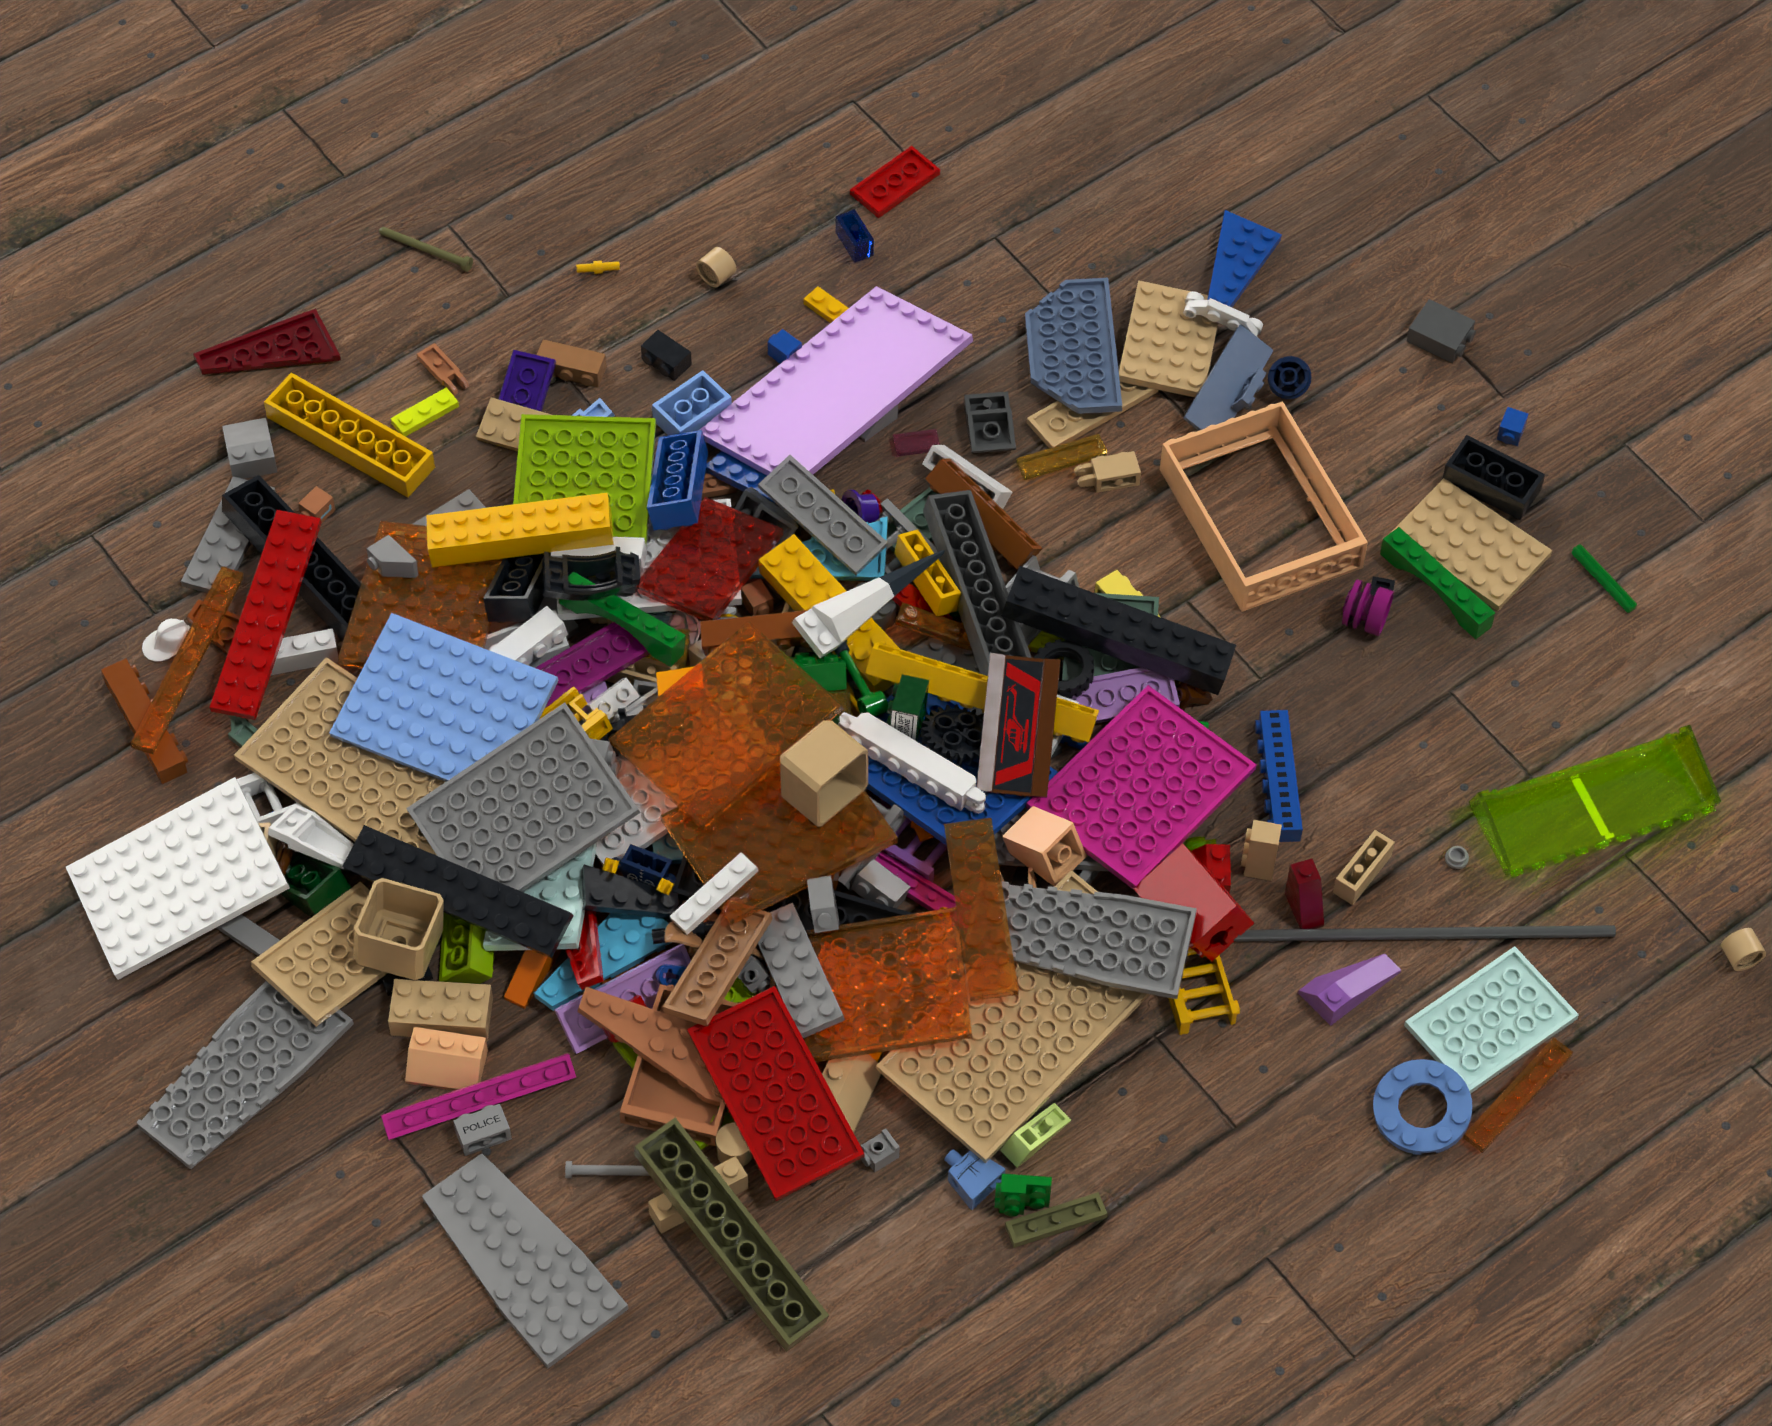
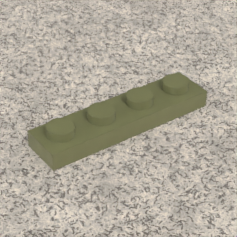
[1005,1192,1107,1248]

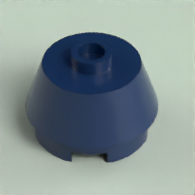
[1268,356,1312,399]

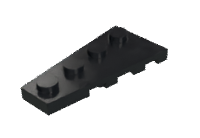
[582,864,679,919]

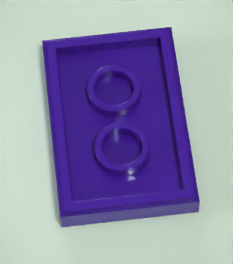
[499,350,556,412]

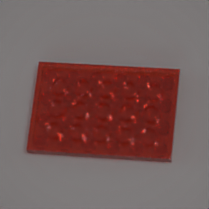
[636,497,783,621]

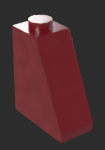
[1285,859,1324,929]

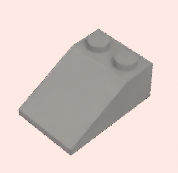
[222,418,277,479]

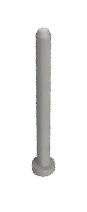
[565,1161,650,1179]

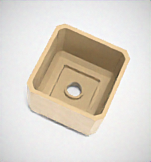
[780,720,868,827]
[354,878,444,980]

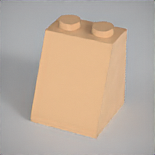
[1002,806,1087,886]

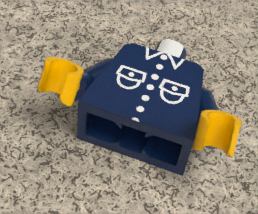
[602,844,676,896]

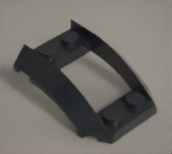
[541,546,640,601]

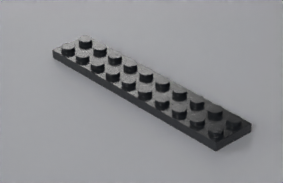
[342,825,573,958]

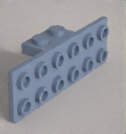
[1184,325,1273,431]

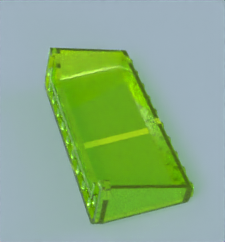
[1469,725,1721,878]

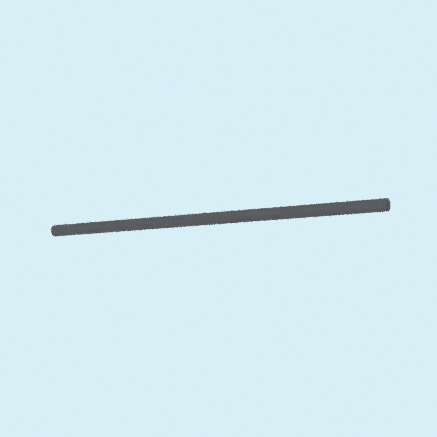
[1234,925,1616,942]

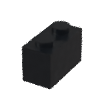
[641,330,692,381]

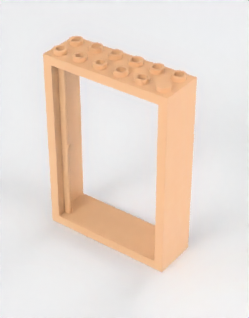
[1160,401,1368,612]

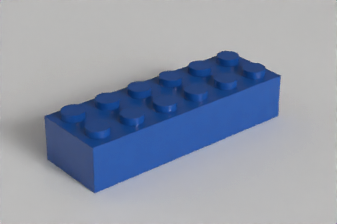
[647,430,708,530]

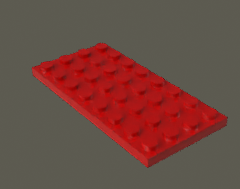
[687,986,865,1201]

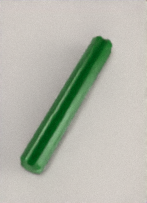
[1572,544,1637,613]

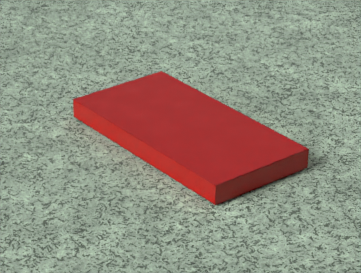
[850,146,940,219]

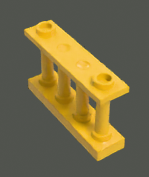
[1168,947,1240,1035]

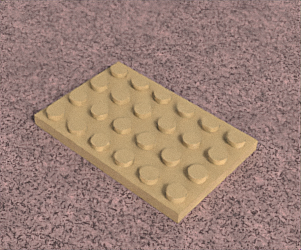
[1119,280,1218,397]
[1392,478,1552,611]
[251,882,405,1027]

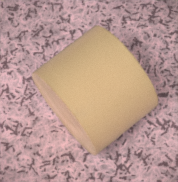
[696,247,736,288]
[1721,928,1766,971]
[716,1122,752,1167]

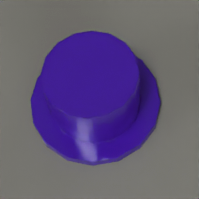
[841,489,880,524]

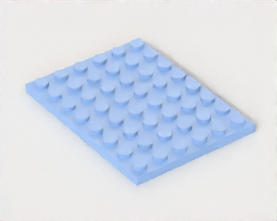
[329,613,559,782]

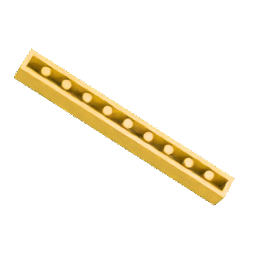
[865,642,1099,743]

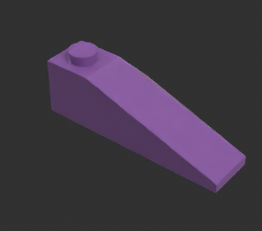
[1298,954,1401,1026]

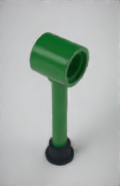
[833,640,888,717]

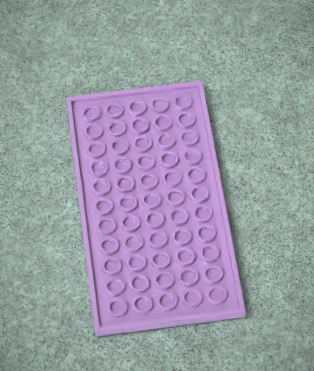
[700,286,973,475]

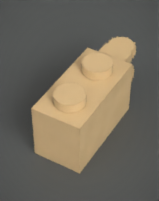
[1074,451,1141,493]

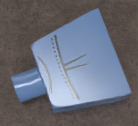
[944,1149,1006,1210]

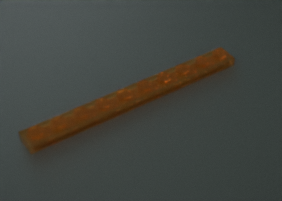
[131,567,243,754]

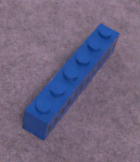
[1255,710,1303,842]

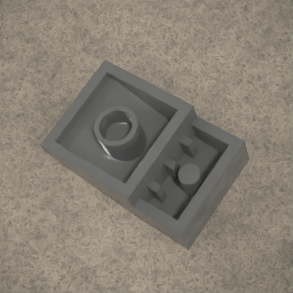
[963,391,1016,453]
[732,487,799,552]

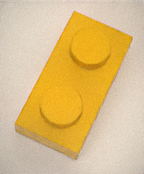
[803,286,849,323]

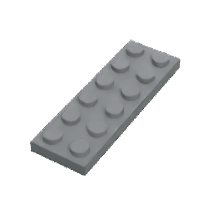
[758,455,888,575]
[181,476,276,598]
[758,903,845,1038]

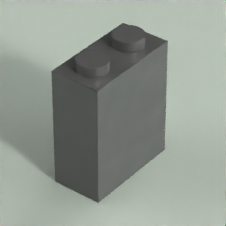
[1407,299,1476,363]

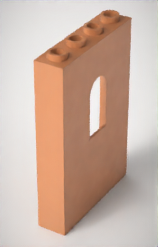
[620,984,741,1146]

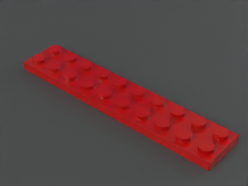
[209,510,322,720]

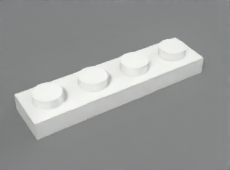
[670,852,758,935]

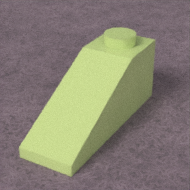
[1000,1103,1071,1168]

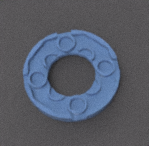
[1373,1059,1472,1155]

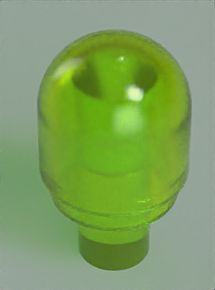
[1184,836,1216,851]

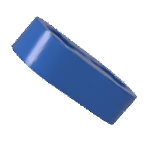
[656,964,687,986]

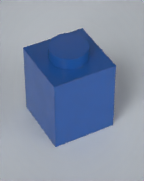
[768,329,802,364]
[1497,407,1528,446]

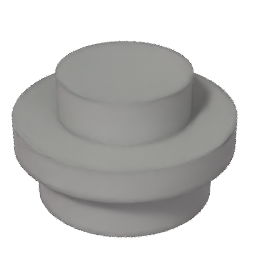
[1445,846,1469,869]

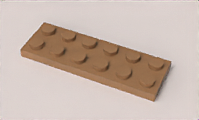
[662,900,772,1026]

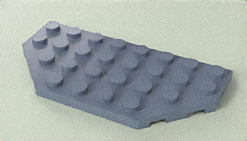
[1025,278,1122,414]

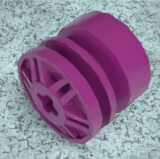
[1342,579,1394,636]

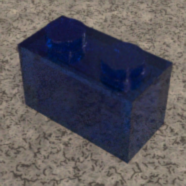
[836,209,874,263]

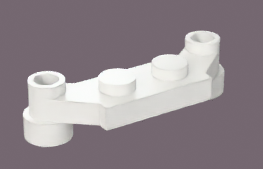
[1183,292,1263,337]

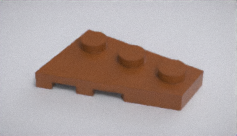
[187,599,240,654]

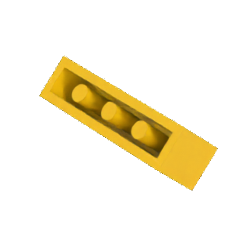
[894,529,961,617]

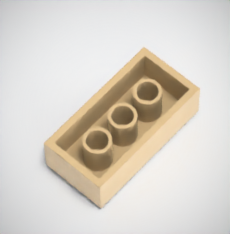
[388,979,493,1041]

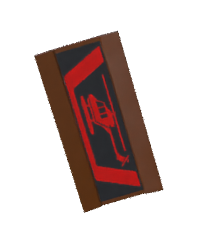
[977,653,1060,798]

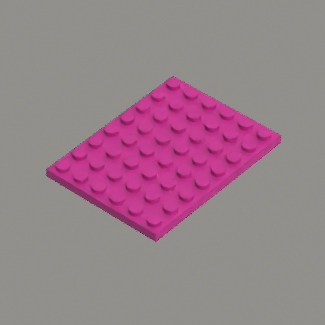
[1026,685,1257,889]

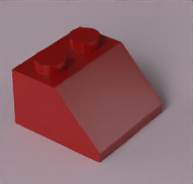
[1191,844,1231,894]

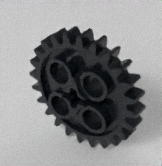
[920,704,984,766]

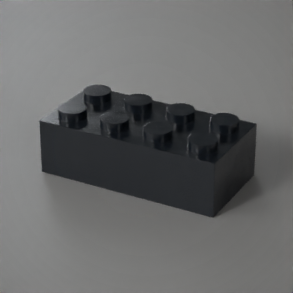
[1442,435,1545,520]
[483,553,551,623]

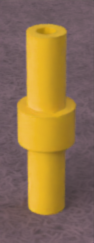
[576,261,620,274]

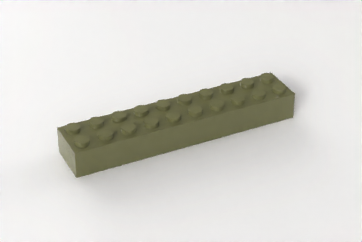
[634,1117,829,1352]

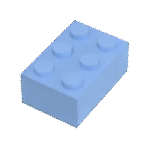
[652,370,732,435]

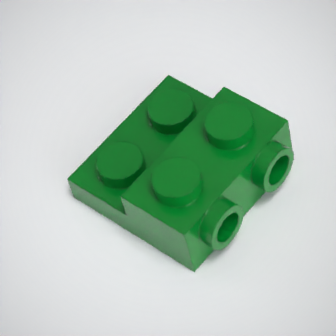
[994,1174,1052,1217]

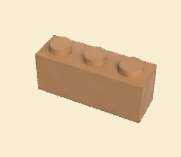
[537,340,607,387]

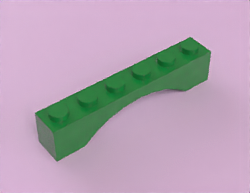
[1380,527,1495,640]
[559,572,686,667]

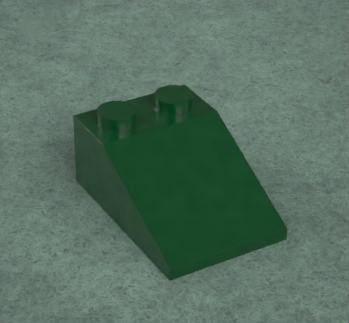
[280,852,352,917]

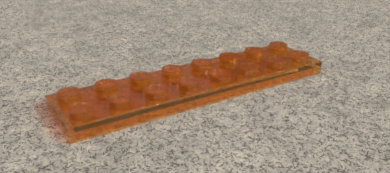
[944,818,1019,1002]

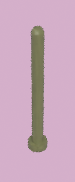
[379,227,473,272]

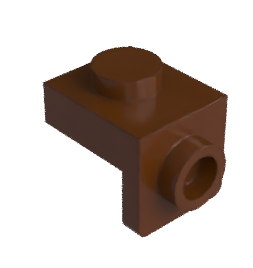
[1176,682,1213,711]

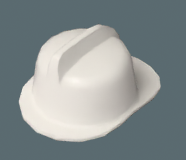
[142,618,196,662]

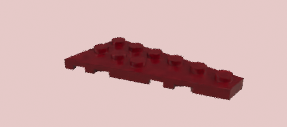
[193,308,341,375]

